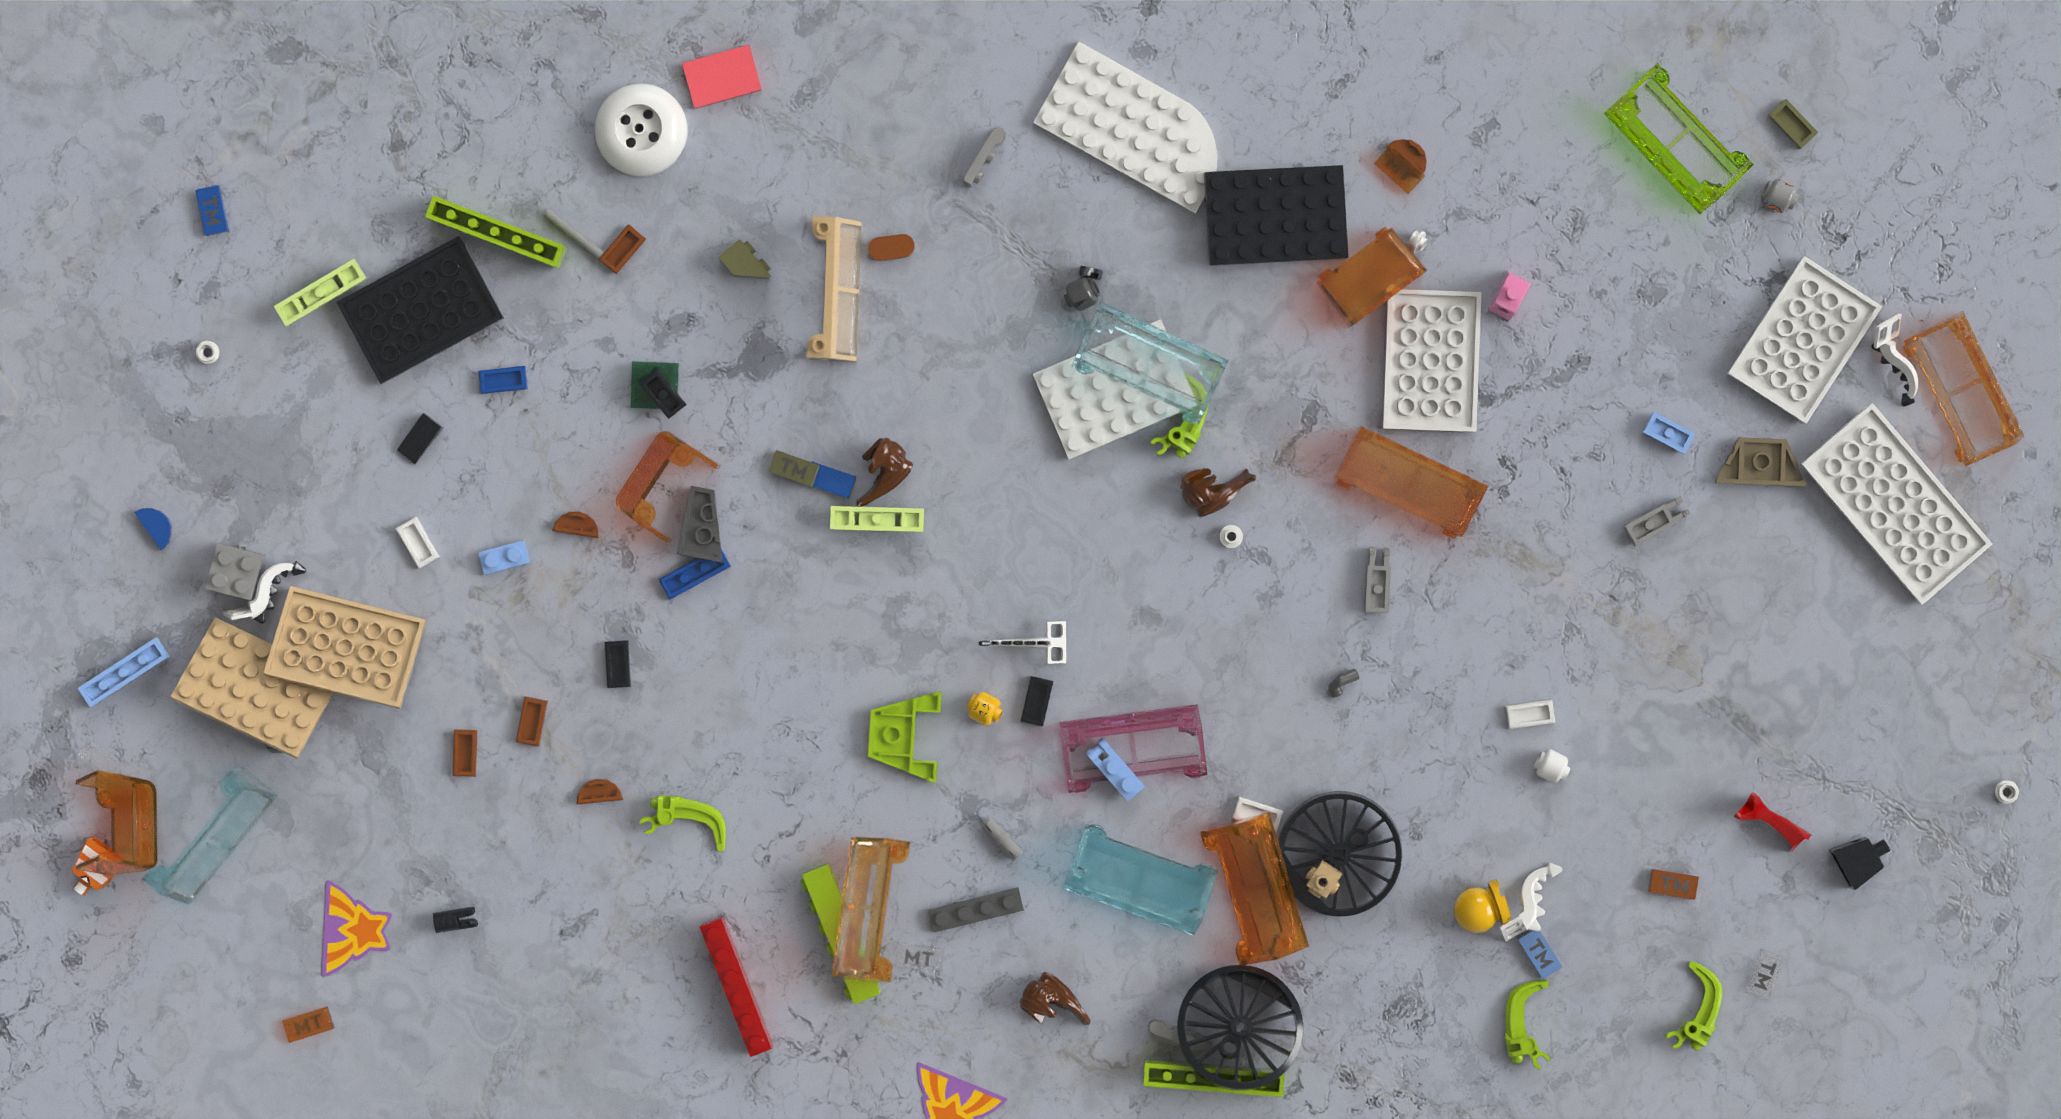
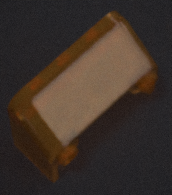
[616,431,721,543]
[76,770,157,875]

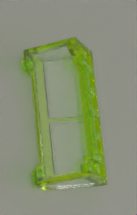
[1604,63,1754,215]

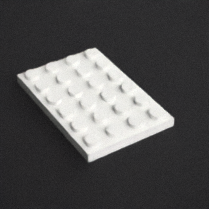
[1727,256,1883,424]
[1382,289,1481,432]
[1033,319,1198,460]

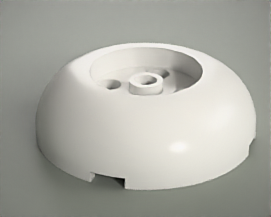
[594,83,688,177]

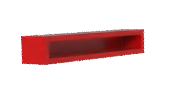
[700,916,774,1057]

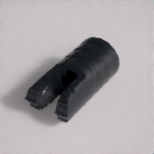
[433,907,478,933]

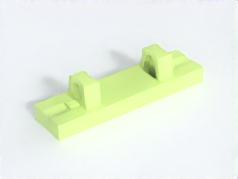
[274,259,367,326]
[830,506,924,532]

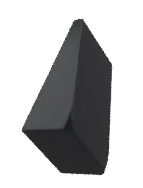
[638,367,687,419]
[397,413,444,464]

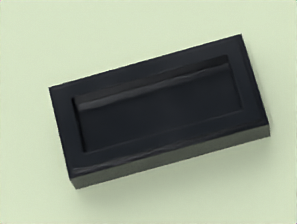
[605,640,631,688]
[1021,676,1053,726]

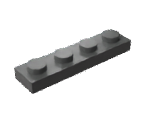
[928,887,1024,933]

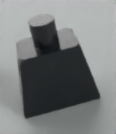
[1829,837,1890,890]

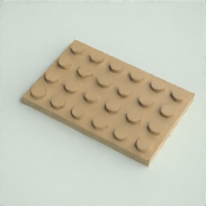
[263,586,426,709]
[170,617,334,760]

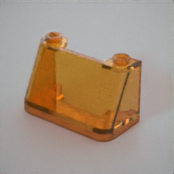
[1316,226,1427,328]

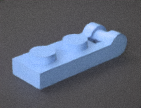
[1085,737,1145,802]

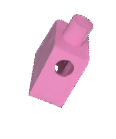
[1488,271,1530,321]

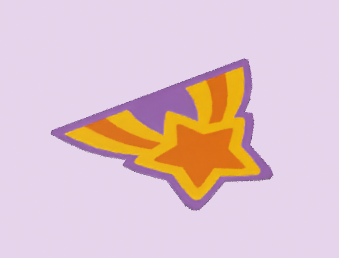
[322,880,392,977]
[917,1062,1007,1119]

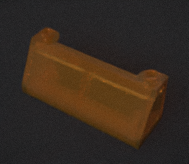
[1334,426,1488,539]
[1200,812,1309,966]

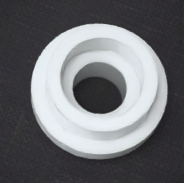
[1407,230,1428,253]
[196,341,220,364]
[1220,525,1243,548]
[1995,780,2019,804]

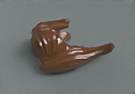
[856,437,913,507]
[1180,468,1256,518]
[1019,972,1091,1025]

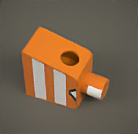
[72,836,129,896]

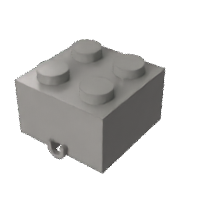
[205,543,266,600]

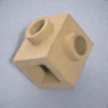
[1305,860,1342,898]

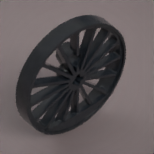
[1277,791,1403,917]
[1177,965,1304,1091]

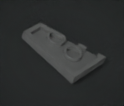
[677,486,723,564]

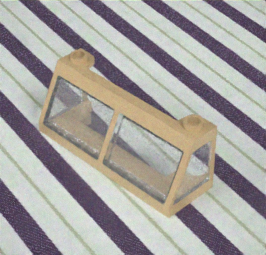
[807,216,862,362]

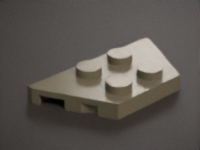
[1715,437,1806,487]

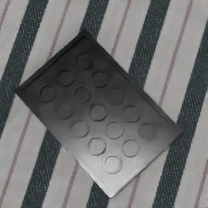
[1204,165,1349,266]
[336,236,504,384]

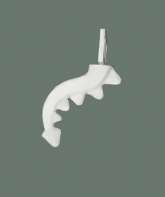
[1500,863,1563,942]

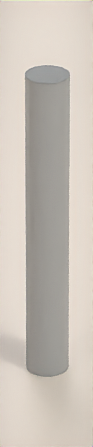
[544,209,604,259]

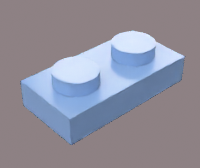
[1642,412,1696,454]
[478,540,530,575]

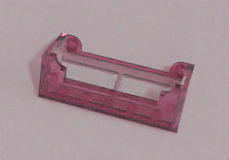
[1060,704,1207,793]

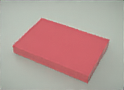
[682,45,762,109]

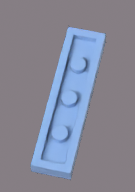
[78,637,170,708]

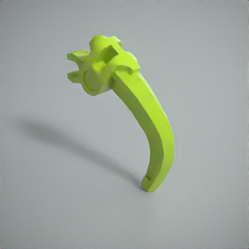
[1150,372,1209,458]
[639,795,726,852]
[1664,961,1723,1051]
[1504,979,1550,1070]

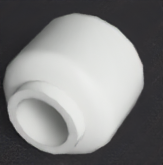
[1534,749,1570,783]

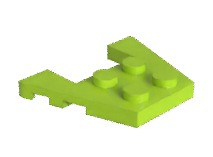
[868,692,942,783]

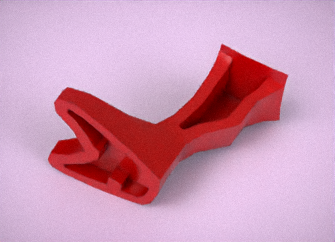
[1734,792,1812,852]

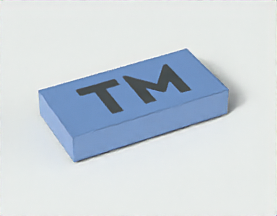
[1517,930,1562,979]

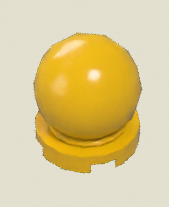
[1454,879,1511,933]

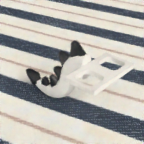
[1871,313,1918,407]
[223,561,306,624]
[978,621,1066,664]

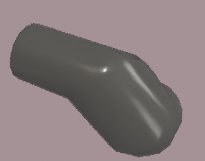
[1328,669,1359,698]

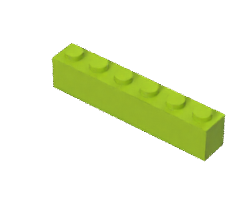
[425,195,568,269]
[800,863,881,1004]
[1143,1059,1285,1097]

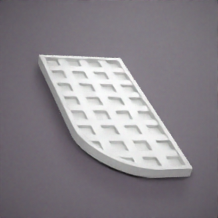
[1033,42,1217,214]

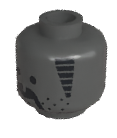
[1064,277,1100,311]

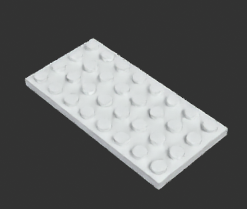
[1800,403,1992,605]

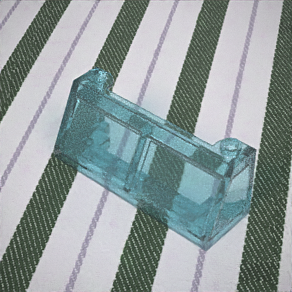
[1063,824,1218,936]

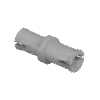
[982,817,1024,861]

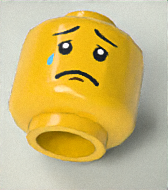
[967,692,1003,726]

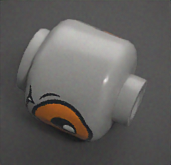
[1761,179,1798,213]

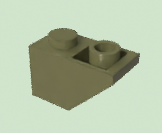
[718,239,771,279]

